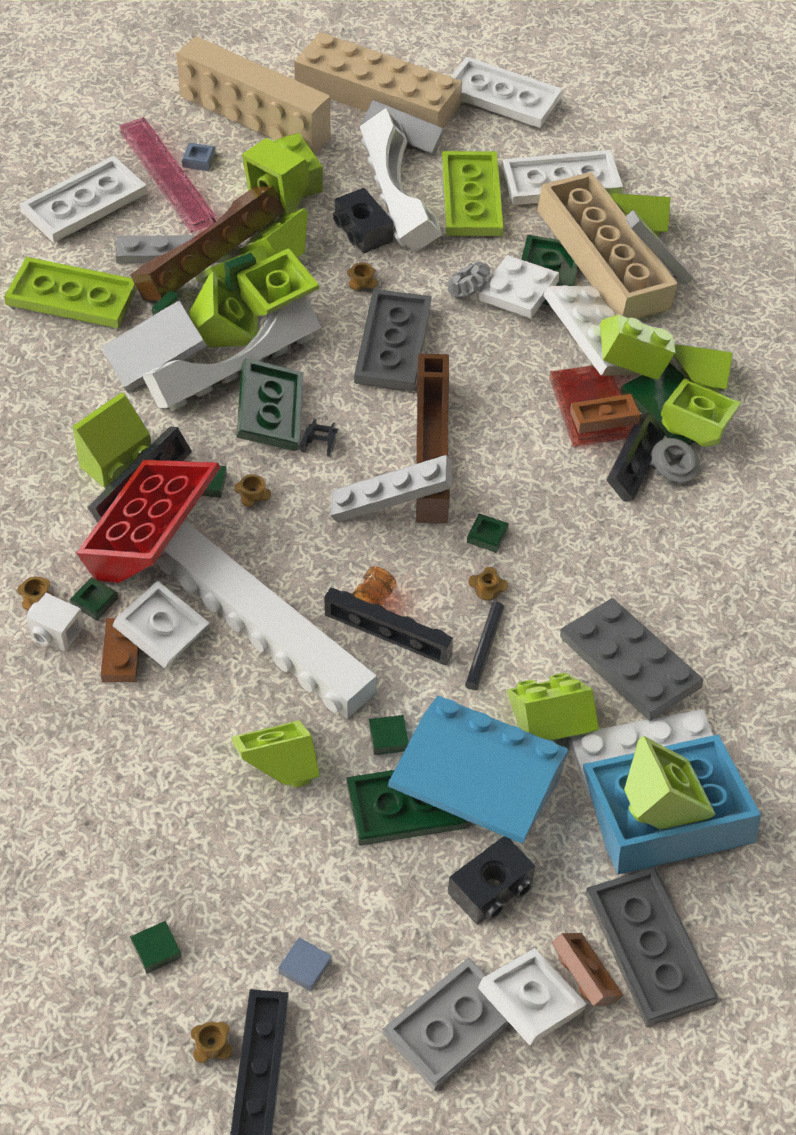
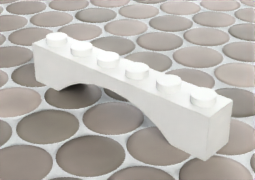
[360,108,443,253]
[142,296,321,411]

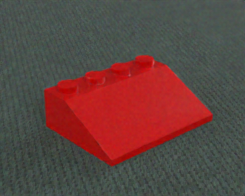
[76,460,221,583]

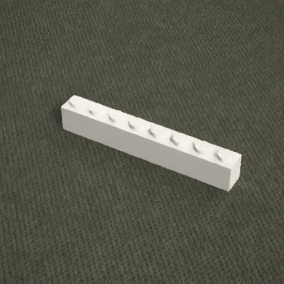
[157,521,377,719]

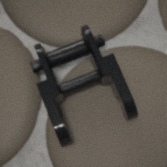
[301,419,338,457]

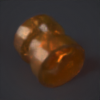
[352,566,397,606]

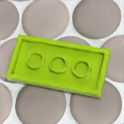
[441,151,503,236]
[4,256,137,328]

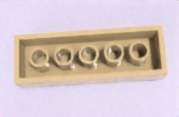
[294,32,462,128]
[176,36,331,154]
[537,172,678,319]

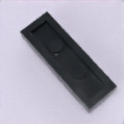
[606,412,665,502]

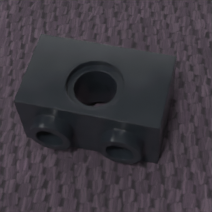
[333,188,394,254]
[448,836,536,925]

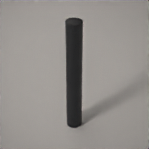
[465,602,504,690]

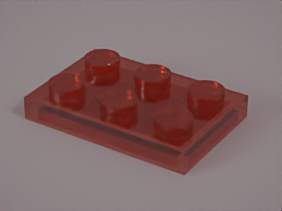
[549,365,633,447]

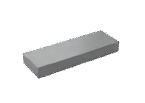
[361,100,445,156]
[626,210,694,285]

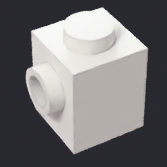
[27,593,84,652]

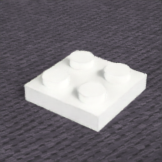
[479,255,559,318]
[112,581,209,669]
[478,948,587,1045]

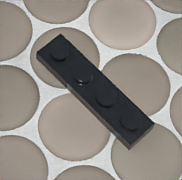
[87,426,192,523]
[324,587,453,666]
[230,989,289,1135]

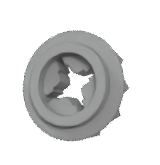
[447,261,491,297]
[650,438,700,485]

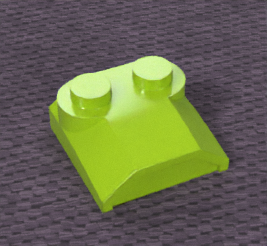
[661,378,741,447]

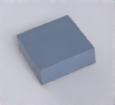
[182,143,216,171]
[278,937,332,992]

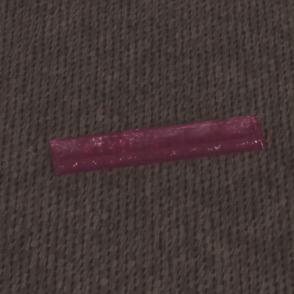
[119,117,216,232]

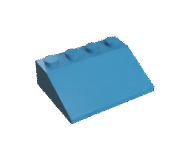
[388,695,568,844]
[583,734,761,875]

